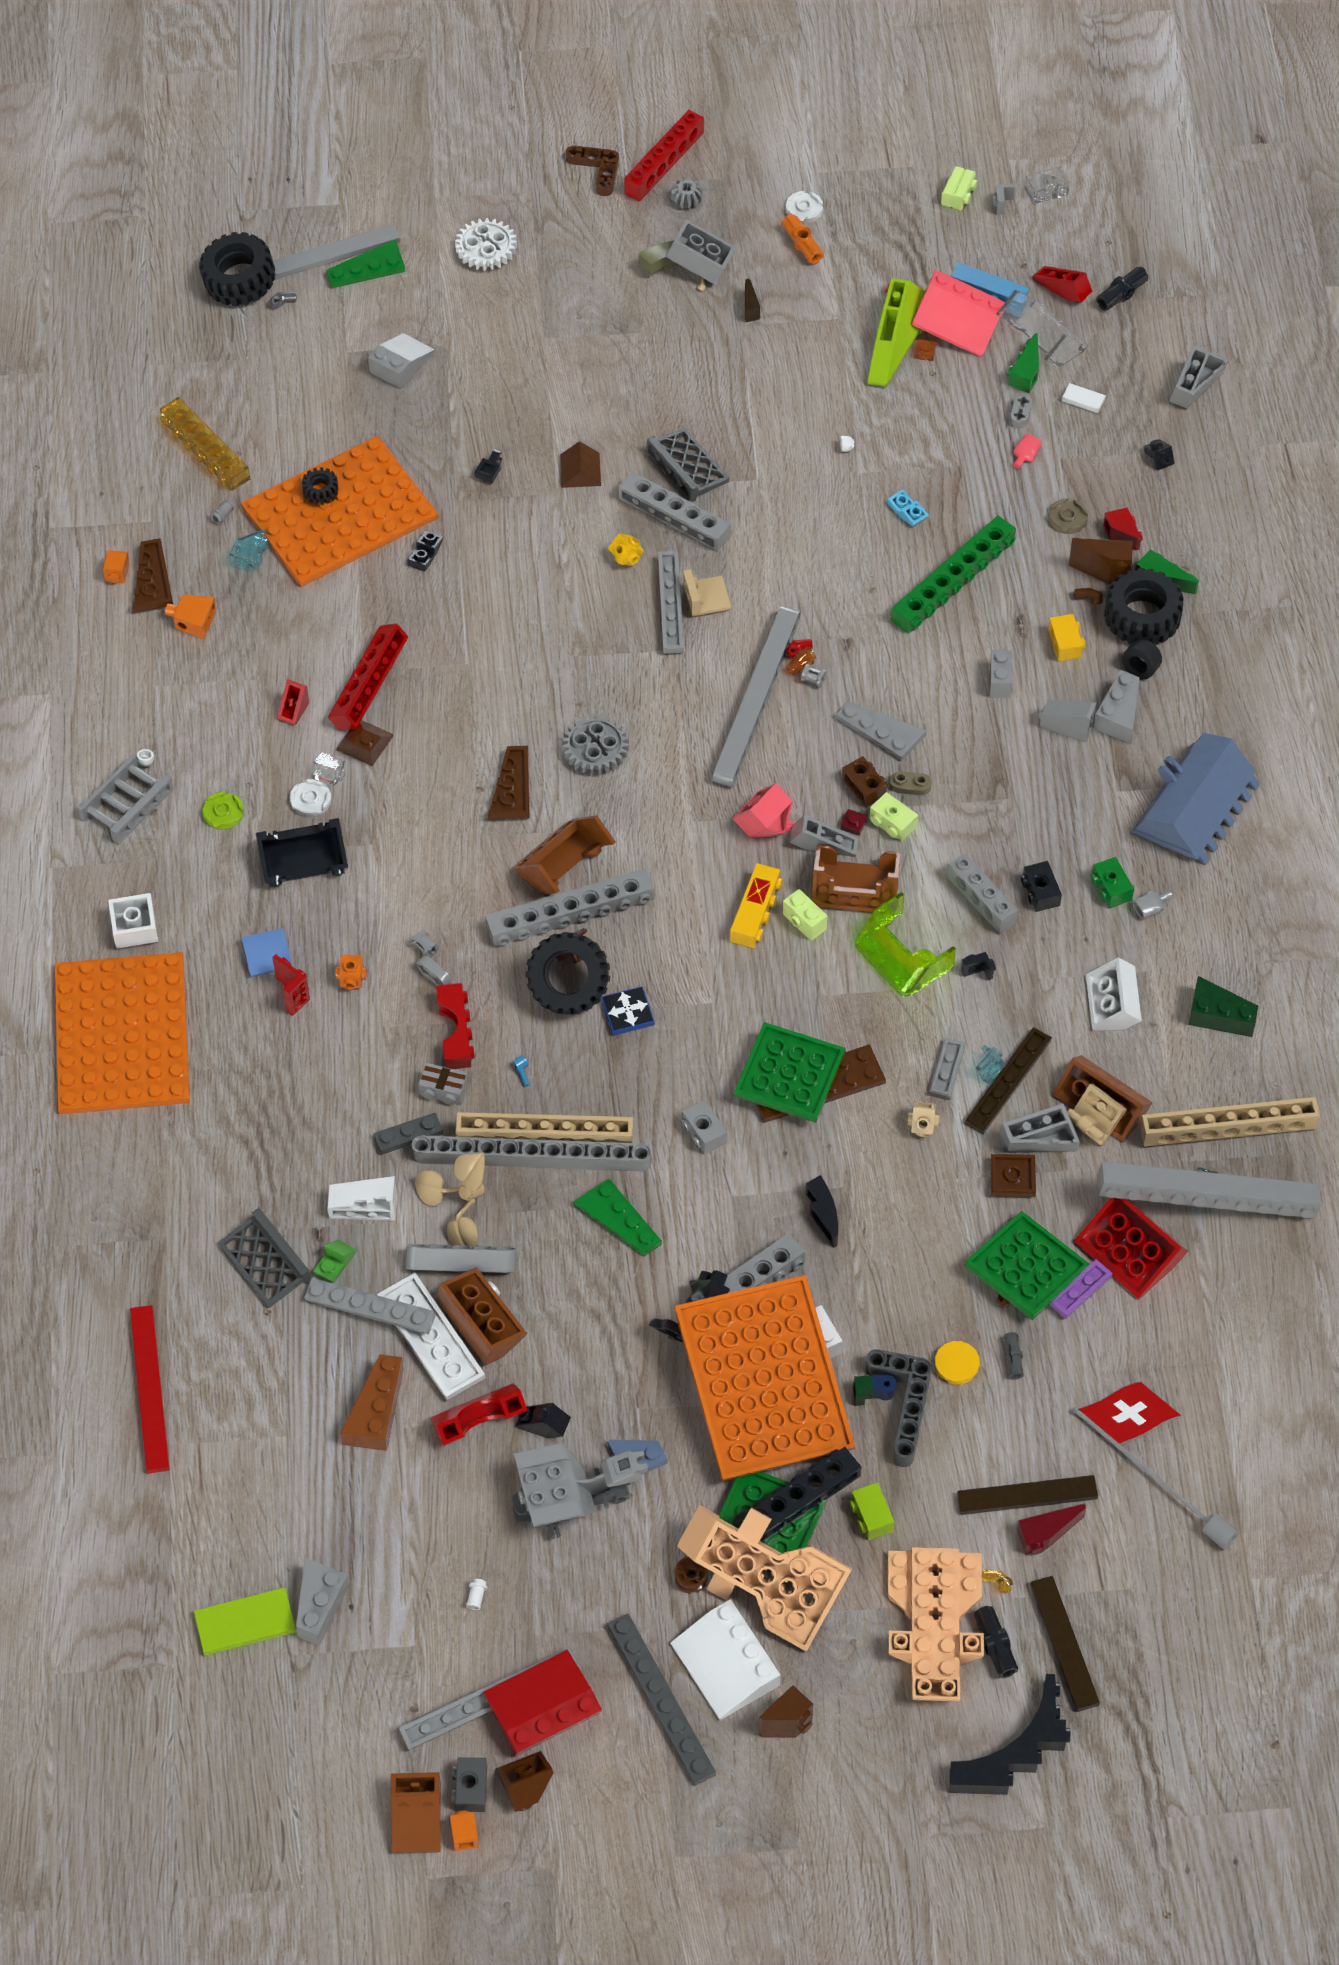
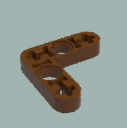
[566,146,619,196]

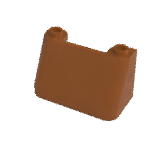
[811,845,901,913]

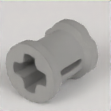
[801,664,827,688]
[412,931,440,958]

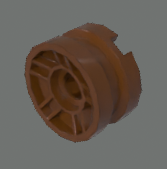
[675,1557,707,1594]

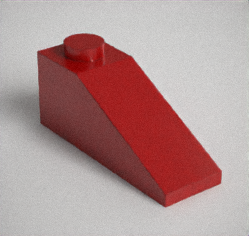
[1032,266,1093,303]

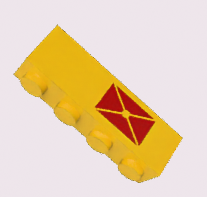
[730,863,783,949]

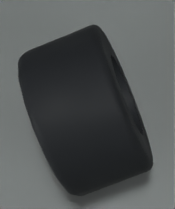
[1122,639,1162,680]

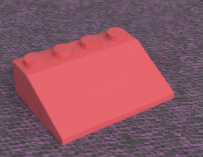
[911,270,1005,357]

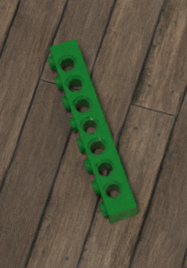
[890,515,1016,634]

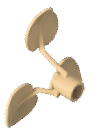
[415,1153,485,1246]

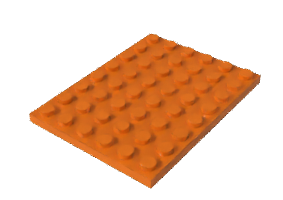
[241,435,439,587]
[55,952,190,1115]
[674,1275,855,1482]

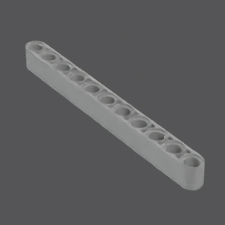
[713,606,801,787]
[412,1135,651,1171]

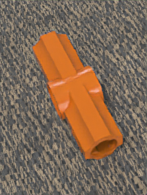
[782,214,824,265]

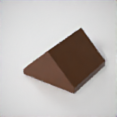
[560,441,601,488]

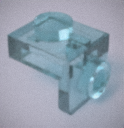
[975,1045,1006,1084]

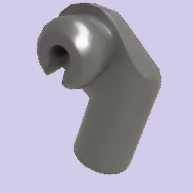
[270,292,297,308]

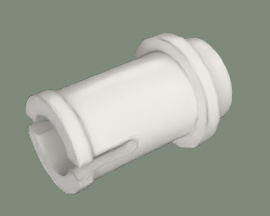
[466,1579,487,1610]

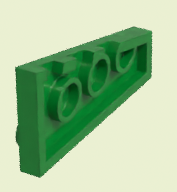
[326,239,405,288]
[573,1179,662,1256]

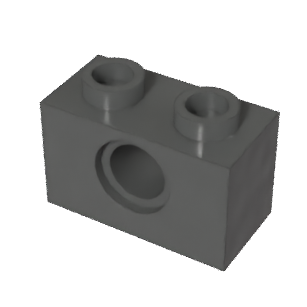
[451,1757,487,1812]

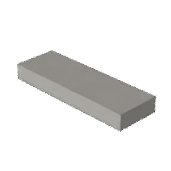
[929,1038,966,1100]

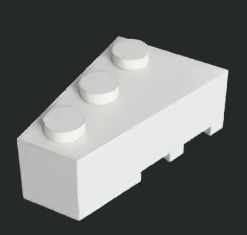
[328,1176,397,1221]

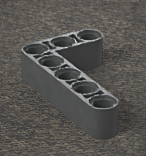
[866,1349,932,1467]

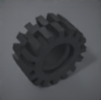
[302,467,339,505]

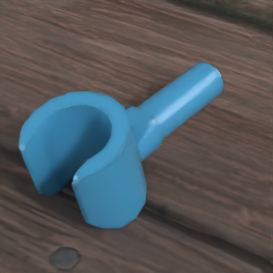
[514,1055,529,1087]

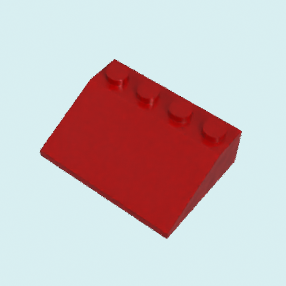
[1074,1198,1188,1299]
[483,1649,602,1757]

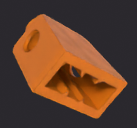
[165,595,216,639]

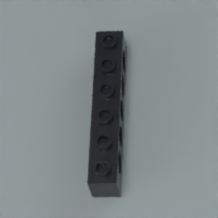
[733,1447,862,1542]

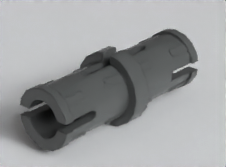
[1004,1332,1024,1379]

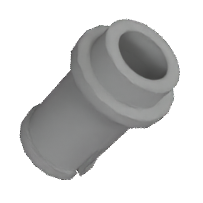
[210,499,234,524]

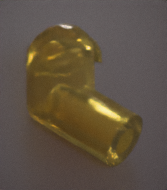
[982,1569,1013,1593]

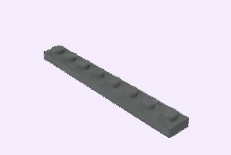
[607,1613,716,1786]

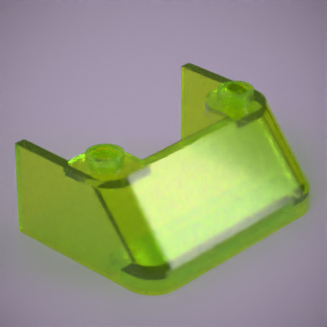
[855,892,956,997]

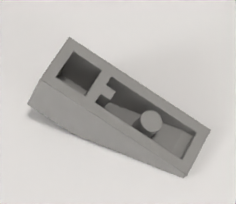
[790,815,859,857]

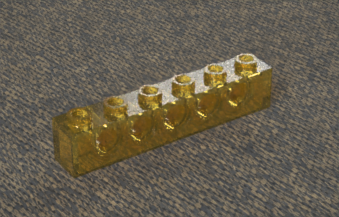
[160,397,251,492]

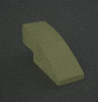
[639,241,678,275]

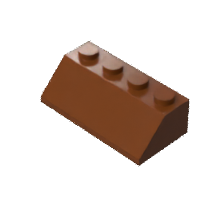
[1052,1055,1153,1142]
[435,1267,527,1365]

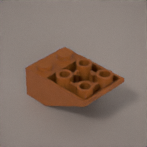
[391,1772,441,1853]

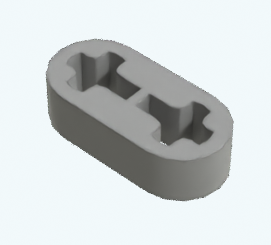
[1010,394,1032,428]
[416,955,452,986]

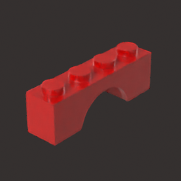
[436,983,475,1069]
[430,1383,528,1446]

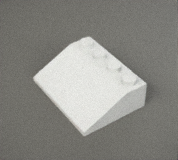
[670,1599,781,1721]

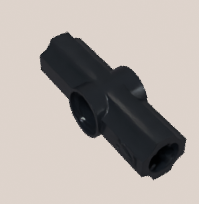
[1096,267,1149,311]
[974,1605,1019,1678]

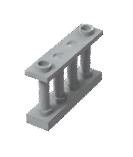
[79,753,174,845]

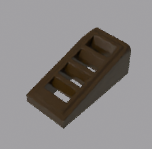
[745,279,760,322]

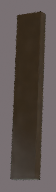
[965,1027,1052,1135]
[957,1475,1098,1515]
[1030,1576,1100,1712]

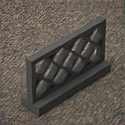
[645,428,730,502]
[218,1207,314,1308]

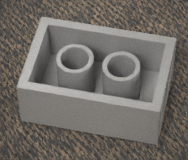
[665,219,736,285]

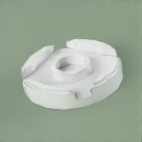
[786,191,823,223]
[290,779,332,817]

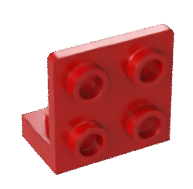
[272,954,310,1016]

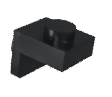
[1143,439,1175,470]
[961,952,996,980]

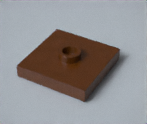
[991,1154,1036,1197]

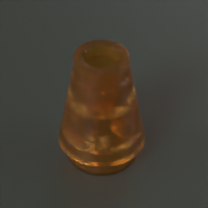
[786,647,817,676]

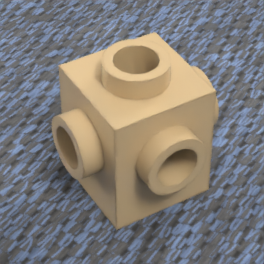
[908,1102,939,1137]

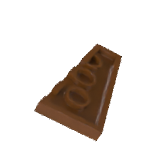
[133,538,173,612]
[488,745,530,820]

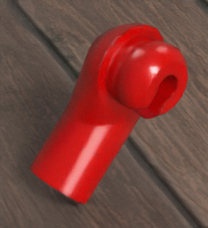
[786,639,813,658]

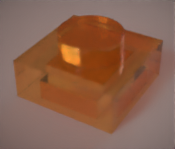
[914,339,936,361]

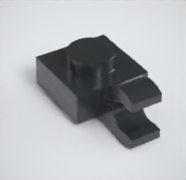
[474,449,502,483]

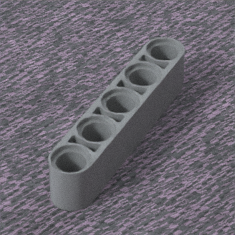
[406,1244,515,1273]

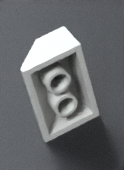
[1086,957,1142,1031]

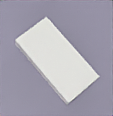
[1062,383,1106,413]

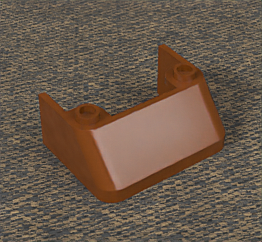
[514,815,616,896]

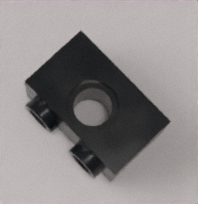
[1020,861,1062,912]

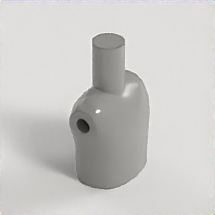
[1132,890,1173,920]

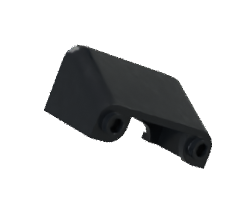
[256,818,348,887]

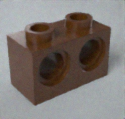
[842,756,888,807]

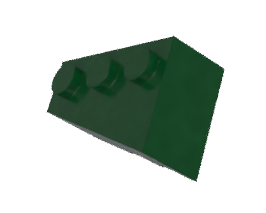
[1188,976,1259,1037]

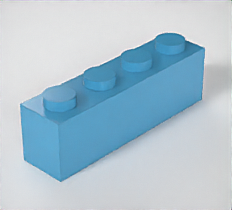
[951,262,1029,316]

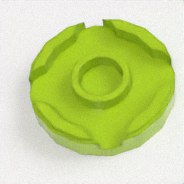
[202,791,244,830]

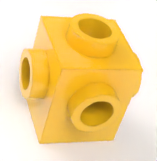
[608,533,644,566]

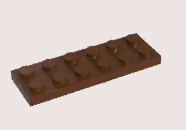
[755,1044,886,1123]

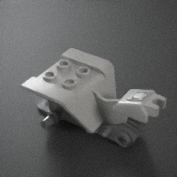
[512,1443,648,1539]

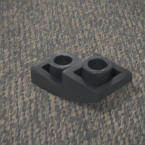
[407,530,443,571]

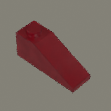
[1017,1503,1086,1554]

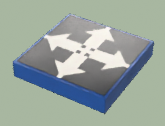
[601,986,655,1036]

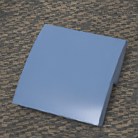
[241,928,292,977]

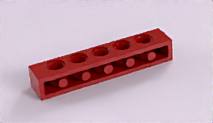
[624,109,704,202]
[328,623,408,731]

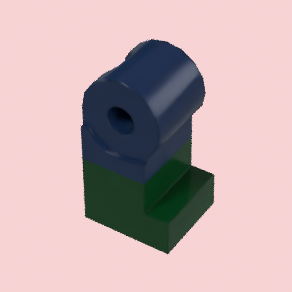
[853,1375,897,1406]

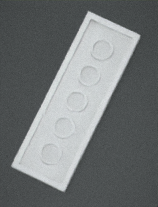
[377,1273,485,1400]

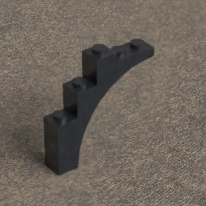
[950,1674,1070,1795]

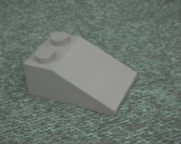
[368,333,435,389]

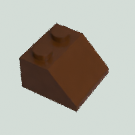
[759,1685,814,1738]

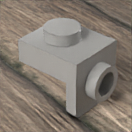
[992,184,1015,215]

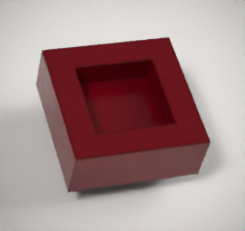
[840,809,867,836]

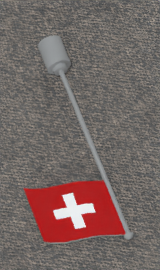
[1072,1382,1239,1550]

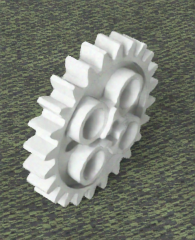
[455,218,517,271]

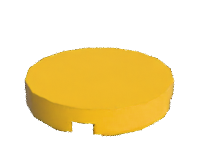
[935,1341,980,1385]

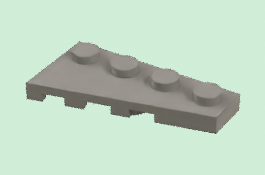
[836,702,926,761]

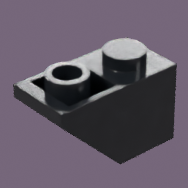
[515,1403,571,1439]

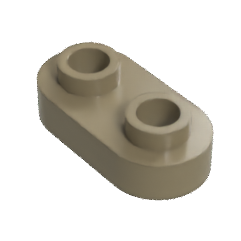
[890,771,932,795]

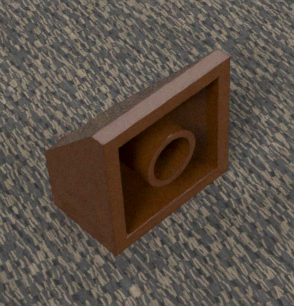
[337,720,393,766]
[496,1751,554,1812]

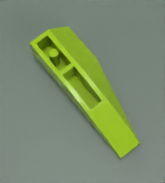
[868,278,925,387]

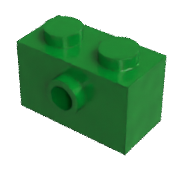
[1090,857,1134,909]

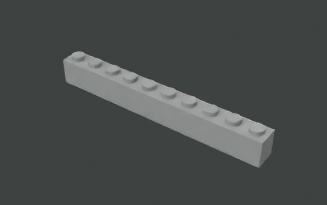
[1097,1161,1321,1218]

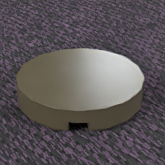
[1048,499,1088,534]

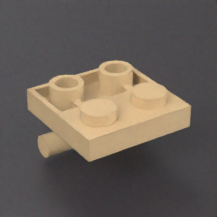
[1067,1084,1127,1145]

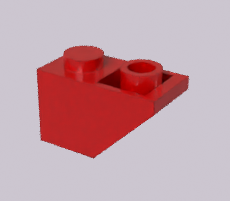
[1103,507,1143,551]

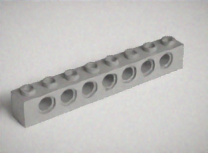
[485,868,654,947]

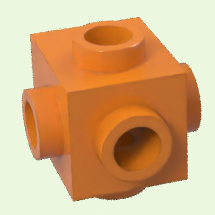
[336,954,367,989]

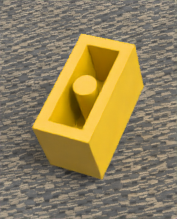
[1048,614,1086,662]

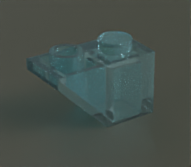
[229,529,269,573]

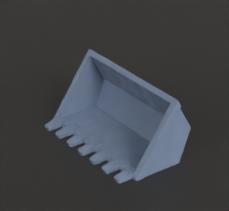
[1131,733,1260,864]

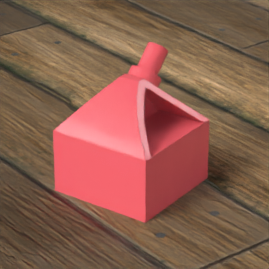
[732,783,796,837]

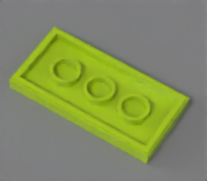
[194,1587,296,1656]

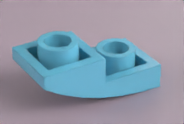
[887,489,929,526]

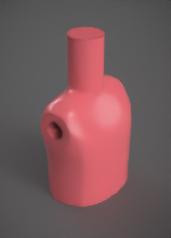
[1013,434,1042,469]

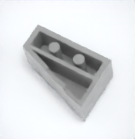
[1170,345,1229,409]
[1093,670,1140,744]
[999,1103,1080,1152]
[296,1558,349,1646]

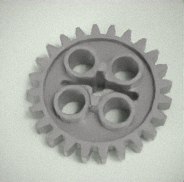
[562,715,629,775]

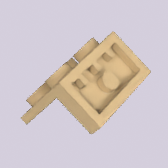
[683,569,731,617]

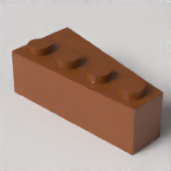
[340,1354,404,1451]

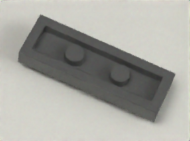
[374,1112,443,1155]

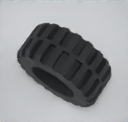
[199,232,276,306]
[1104,568,1184,645]
[525,932,610,1015]

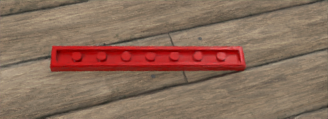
[130,1305,170,1474]

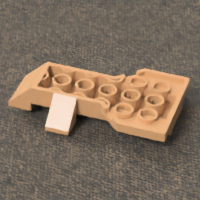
[677,1505,852,1652]
[888,1547,984,1701]

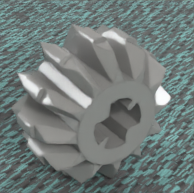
[671,178,703,210]

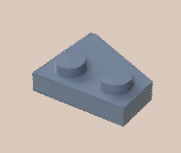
[608,1440,668,1474]

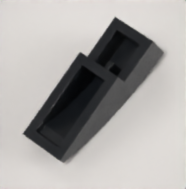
[805,1175,838,1247]

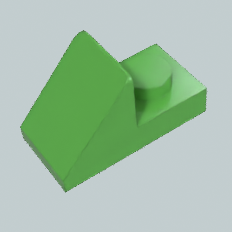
[313,1239,357,1284]

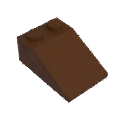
[1069,538,1133,584]

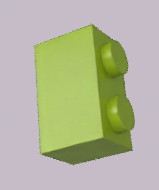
[849,1482,895,1540]

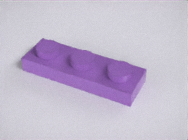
[1050,1259,1112,1319]

